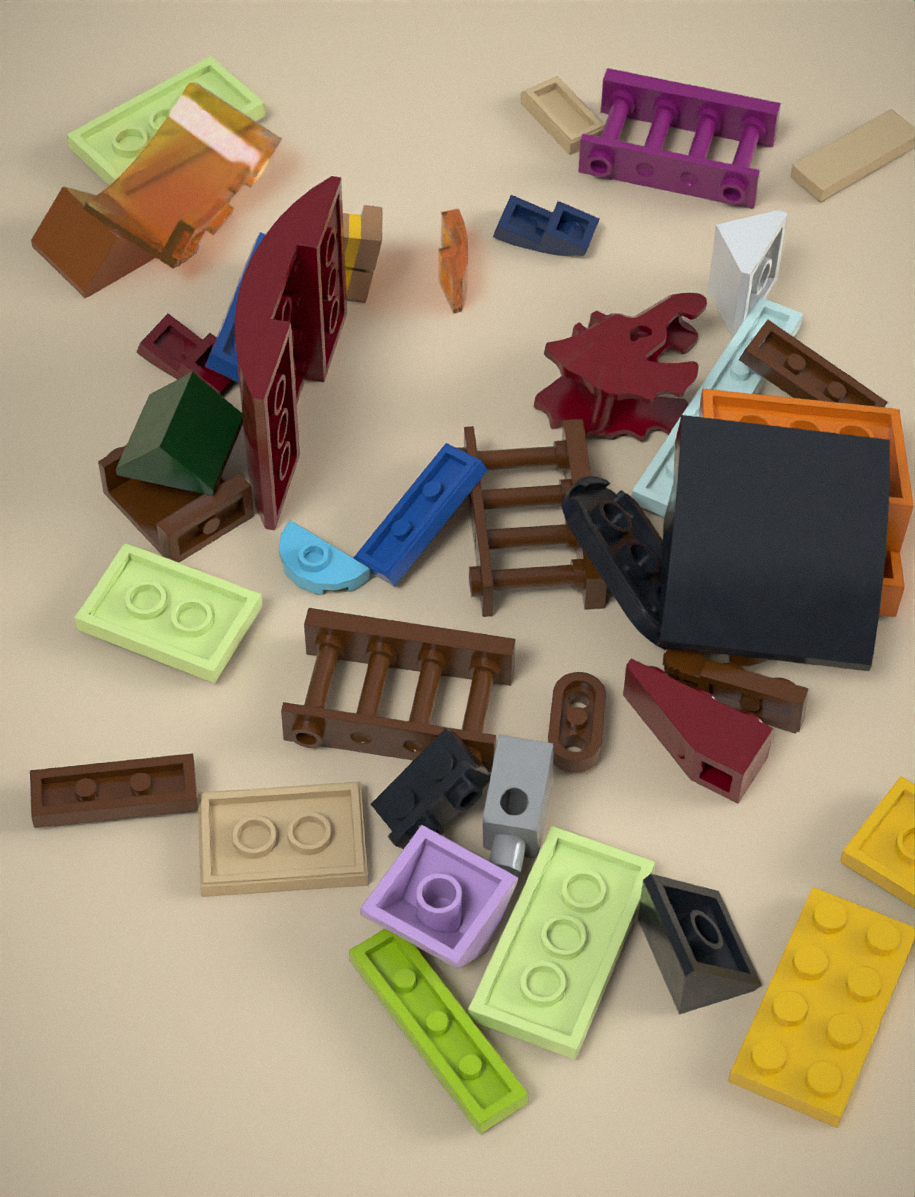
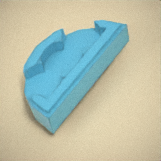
[279,520,370,594]

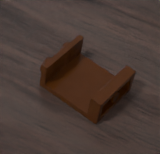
[98,445,254,563]

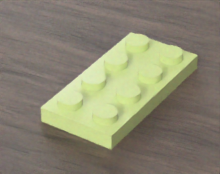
[67,56,265,197]
[468,825,655,1060]

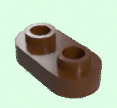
[548,672,606,773]

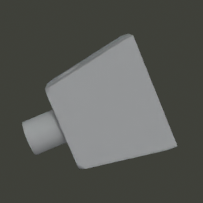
[482,735,553,877]

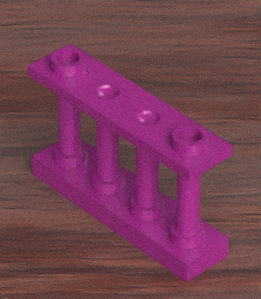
[578,68,781,209]

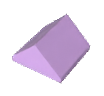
[360,825,518,969]

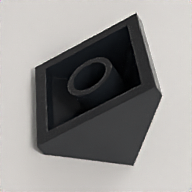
[638,874,762,1015]

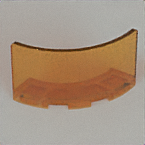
[82,82,282,269]

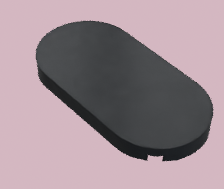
[562,476,670,650]

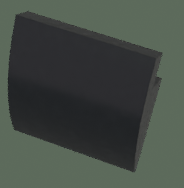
[658,415,890,671]

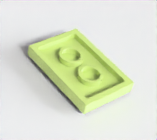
[74,543,263,684]

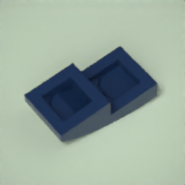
[493,195,600,256]

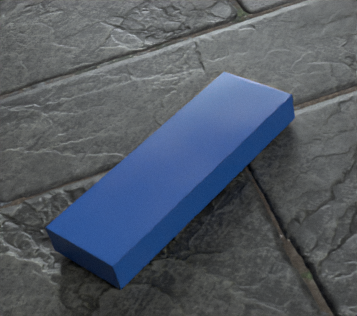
[353,443,488,587]

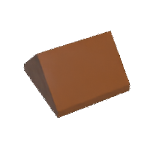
[31,186,161,299]

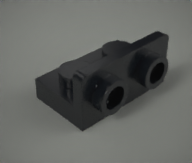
[371,728,491,849]

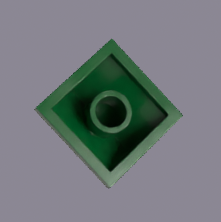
[116,372,243,496]

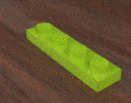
[349,929,528,1135]

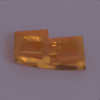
[438,208,468,314]

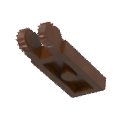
[663,648,809,734]

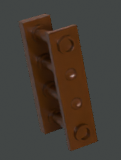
[457,419,607,617]
[281,608,516,773]

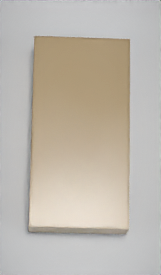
[521,76,605,155]

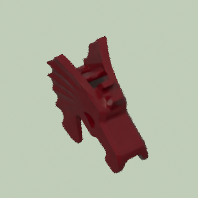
[533,293,707,442]

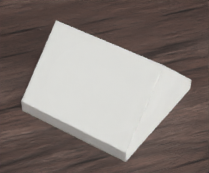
[708,210,788,337]

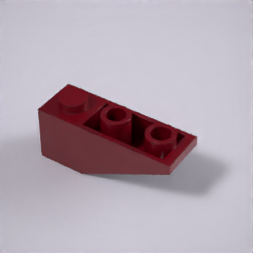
[623,658,773,804]

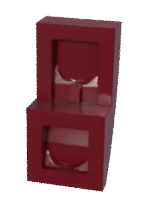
[136,313,233,394]

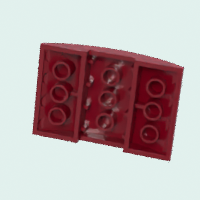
[235,176,347,530]

